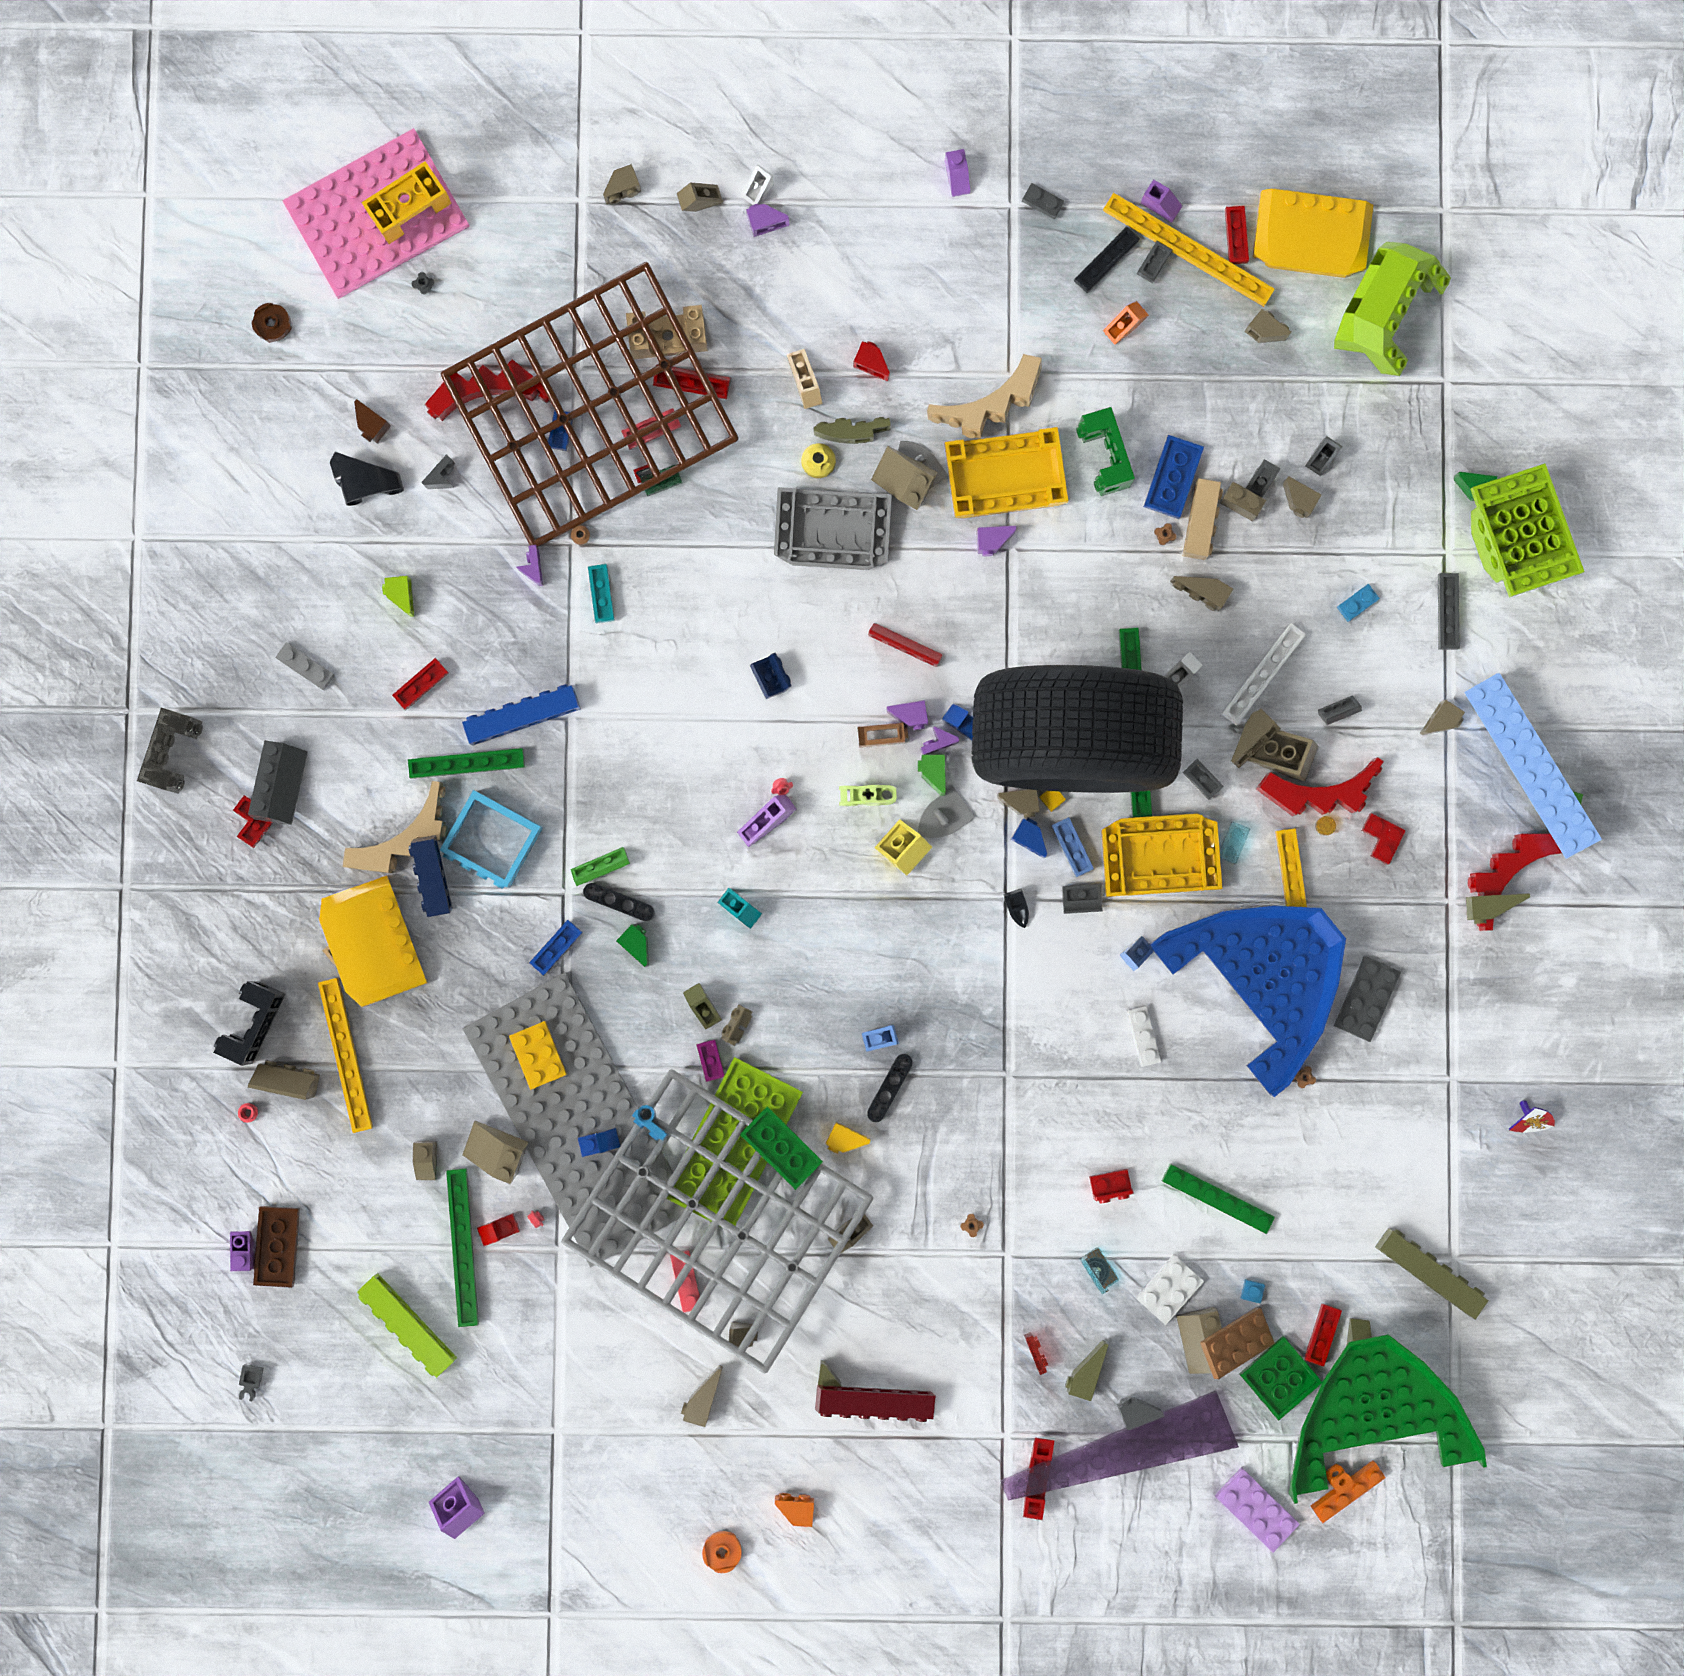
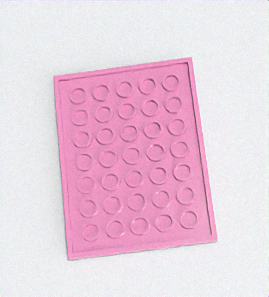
[282,128,470,299]

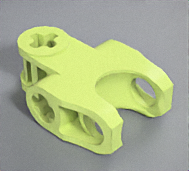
[839,785,897,806]

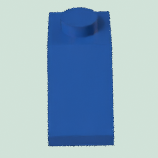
[1010,818,1047,858]

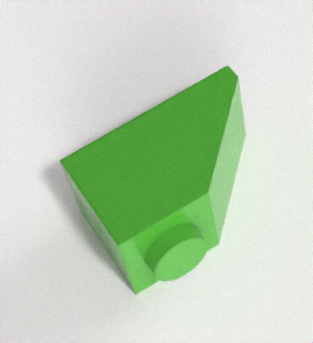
[917,755,946,796]

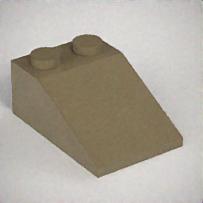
[871,446,938,510]
[1247,730,1319,781]
[462,1121,529,1184]

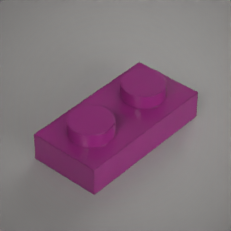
[696,1039,725,1082]

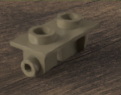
[721,1004,753,1046]

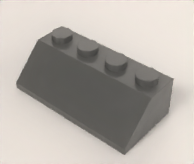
[248,740,308,825]

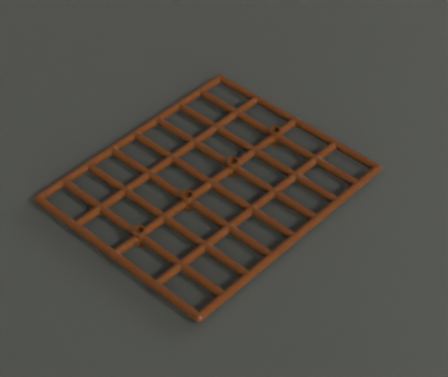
[440,262,739,547]

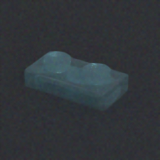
[1220,821,1250,864]

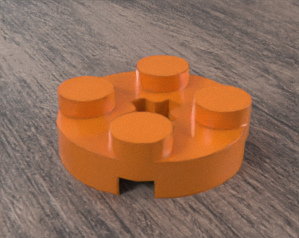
[702,1531,742,1573]

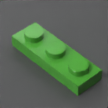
[570,847,630,886]

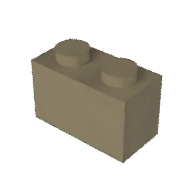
[1220,482,1266,522]

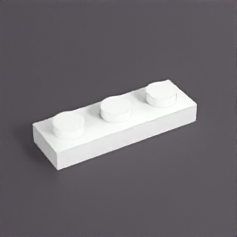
[1127,1006,1161,1067]

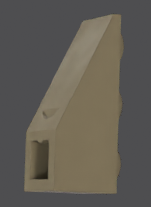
[1170,576,1233,611]

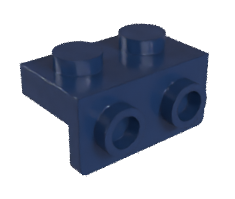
[750,653,792,699]

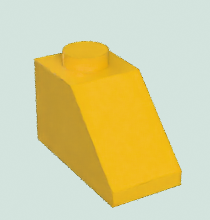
[826,1122,871,1154]

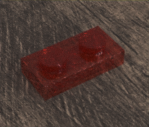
[1024,1332,1048,1375]

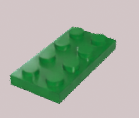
[740,1106,823,1190]

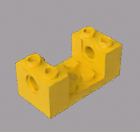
[361,161,452,244]

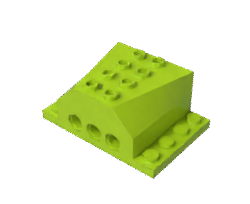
[1470,463,1585,598]

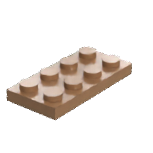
[1200,1307,1275,1379]

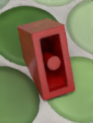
[853,341,890,381]

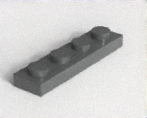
[1438,573,1460,650]

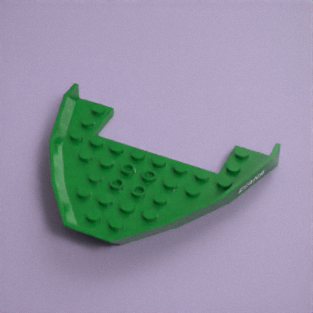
[1288,1334,1487,1504]

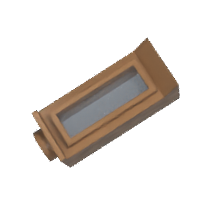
[857,723,908,748]

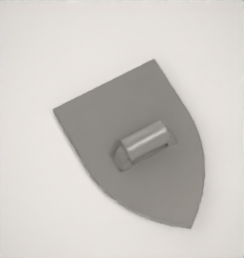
[898,441,949,489]
[918,787,975,838]

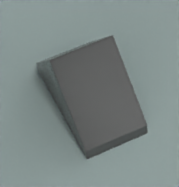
[1305,436,1343,476]

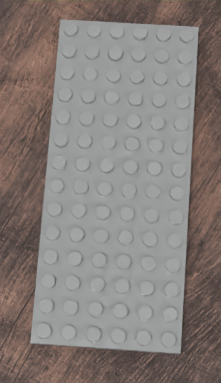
[462,973,685,1268]

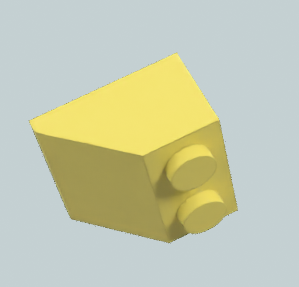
[874,819,932,875]

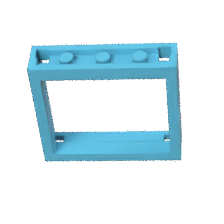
[439,790,543,889]

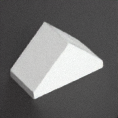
[741,164,774,205]

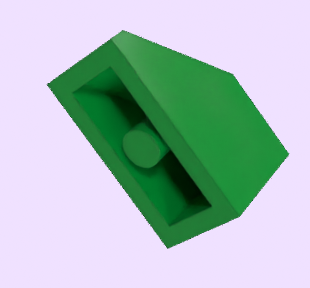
[1453,472,1497,501]
[616,924,649,967]

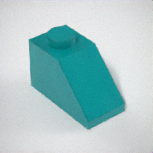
[717,888,762,929]

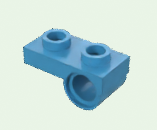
[632,1105,668,1141]

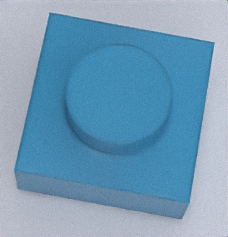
[1240,1279,1265,1304]

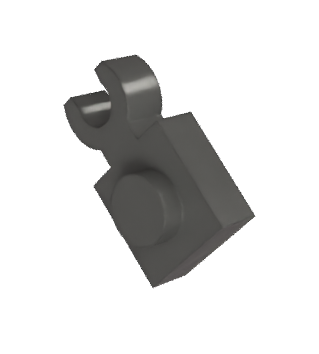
[239,1364,264,1402]

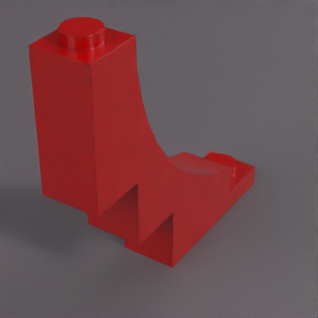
[424,359,557,421]

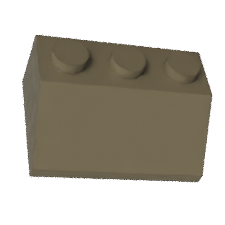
[247,1060,320,1100]
[1176,1307,1222,1374]

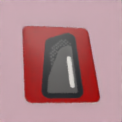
[633,464,654,483]

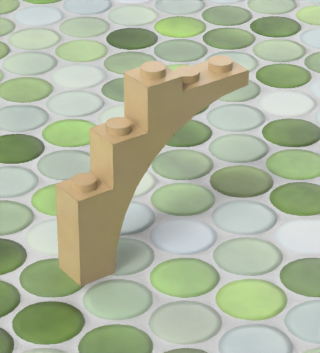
[927,354,1042,439]
[342,781,448,874]

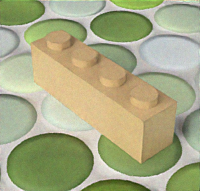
[1182,478,1223,560]

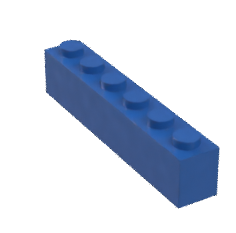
[462,684,581,746]

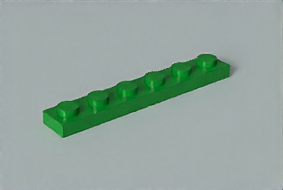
[408,748,525,779]
[1161,1164,1275,1234]

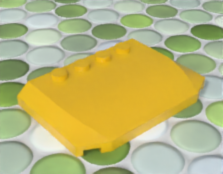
[1252,189,1374,278]
[1101,814,1222,897]
[319,875,427,1007]

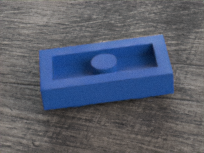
[548,410,573,451]

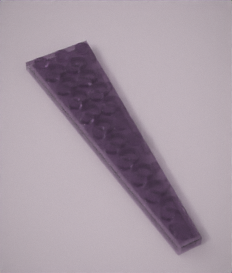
[1000,1391,1239,1501]

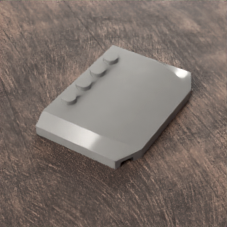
[774,487,892,570]

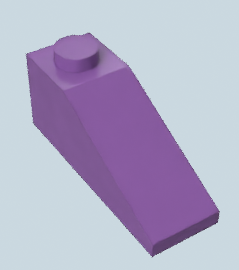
[737,794,797,847]

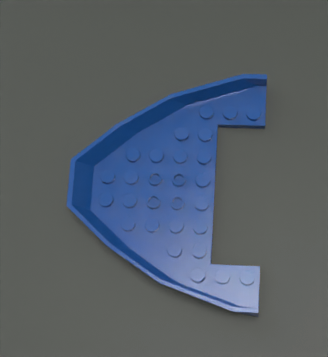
[1148,906,1346,1097]

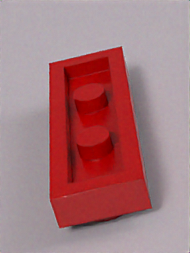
[1225,206,1249,264]
[392,658,449,710]
[1304,1303,1342,1367]

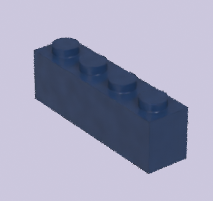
[408,835,453,917]

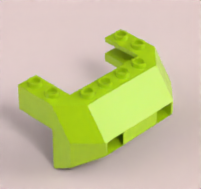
[1334,242,1451,376]

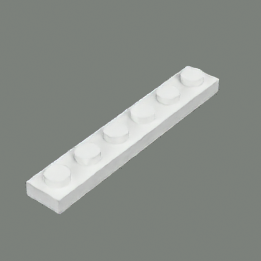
[1221,623,1306,725]

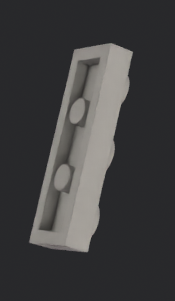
[275,642,335,690]

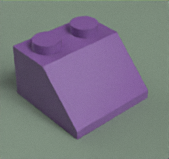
[428,1476,485,1539]

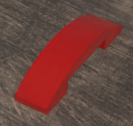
[1023,1437,1054,1520]

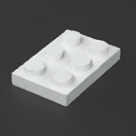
[1136,1254,1204,1325]

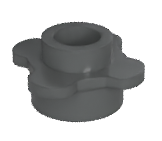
[412,272,434,295]

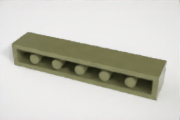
[1375,1229,1489,1320]

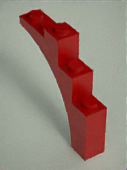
[1256,757,1384,816]
[1467,834,1563,931]

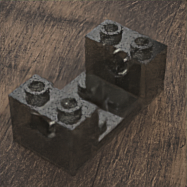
[137,708,203,794]

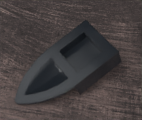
[1003,888,1029,928]

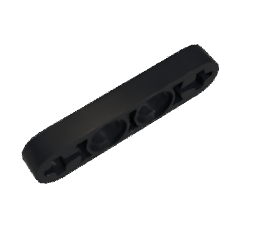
[583,883,655,921]
[867,1054,912,1122]

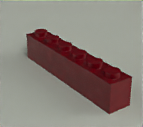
[815,1385,936,1422]

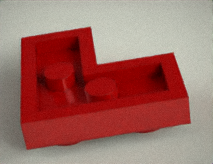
[233,795,273,848]
[1361,813,1406,865]

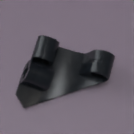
[330,452,404,506]

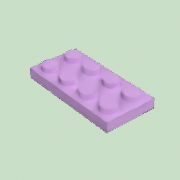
[1215,1467,1300,1553]

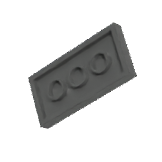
[1334,956,1401,1042]

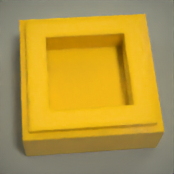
[1039,791,1066,812]

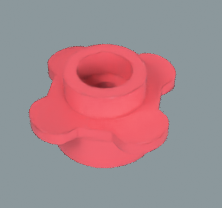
[771,778,793,795]

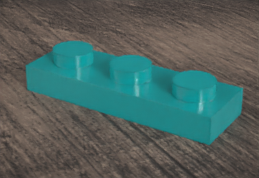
[588,564,615,624]

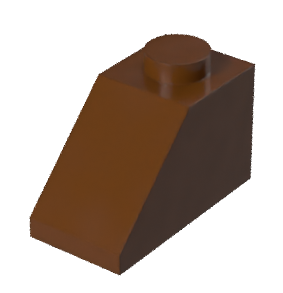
[354,399,391,444]

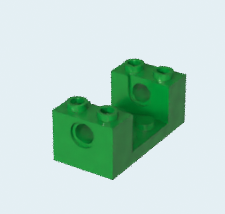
[1076,407,1135,496]

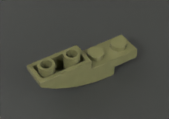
[813,417,891,444]

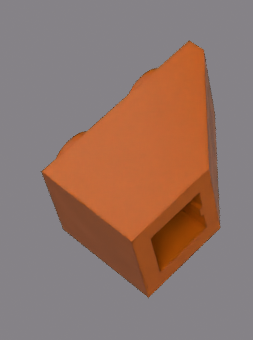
[775,1493,814,1527]

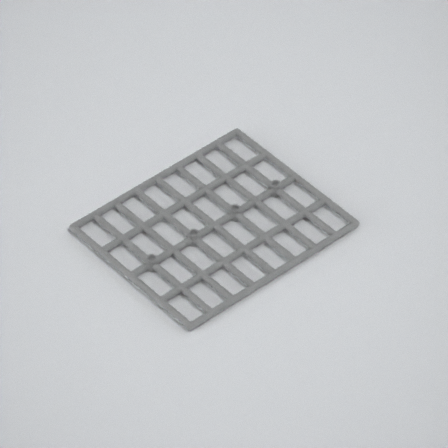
[561,1069,873,1374]

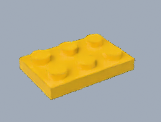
[509,1021,567,1090]

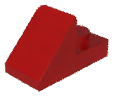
[477,1213,520,1246]

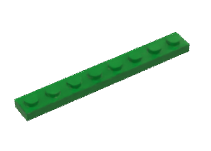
[446,1168,479,1327]

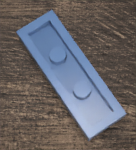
[1051,817,1094,877]

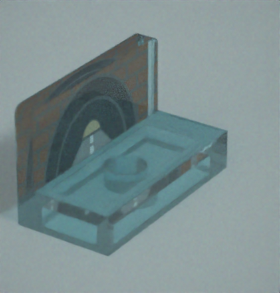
[1079,1247,1119,1295]

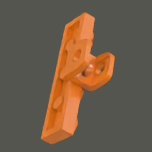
[1310,1460,1386,1523]

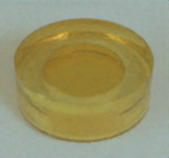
[1315,816,1336,836]

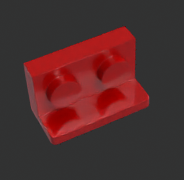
[1089,1169,1134,1204]

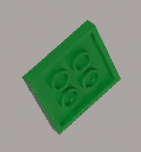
[1239,1336,1322,1421]

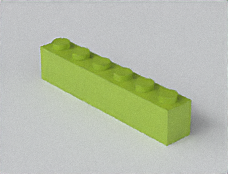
[357,1273,457,1378]

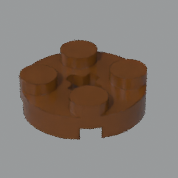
[251,303,292,343]

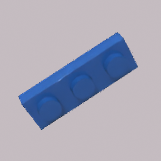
[529,920,583,976]

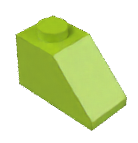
[382,576,414,617]

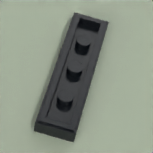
[1074,226,1140,293]

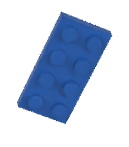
[1143,435,1204,519]

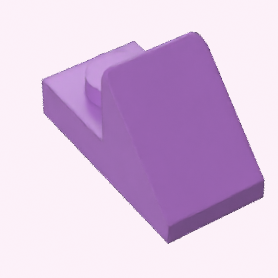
[516,545,543,586]
[920,726,959,755]

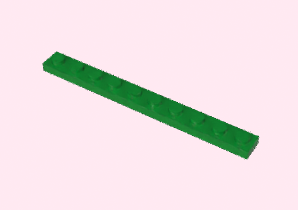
[1119,628,1152,818]

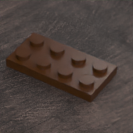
[253,1206,300,1288]

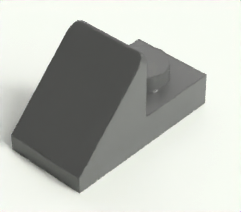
[421,454,455,489]
[1246,459,1281,497]

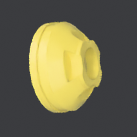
[801,443,836,478]

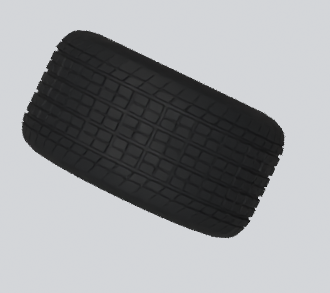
[971,665,1183,793]

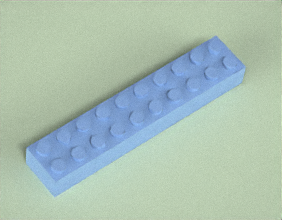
[1464,673,1602,859]

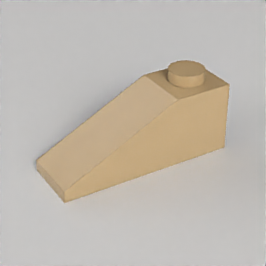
[786,349,822,409]

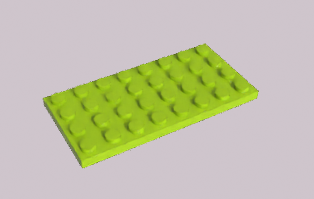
[666,1057,803,1228]

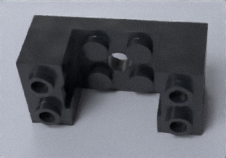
[213,981,286,1066]

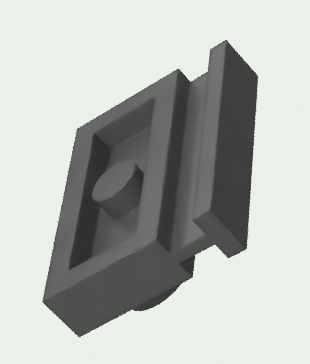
[1062,884,1103,914]

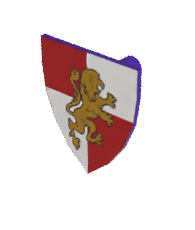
[1509,1100,1555,1133]

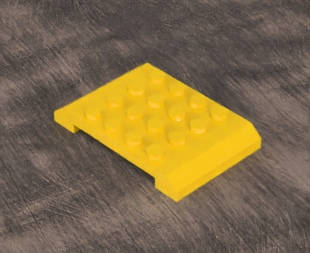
[944,427,1068,518]

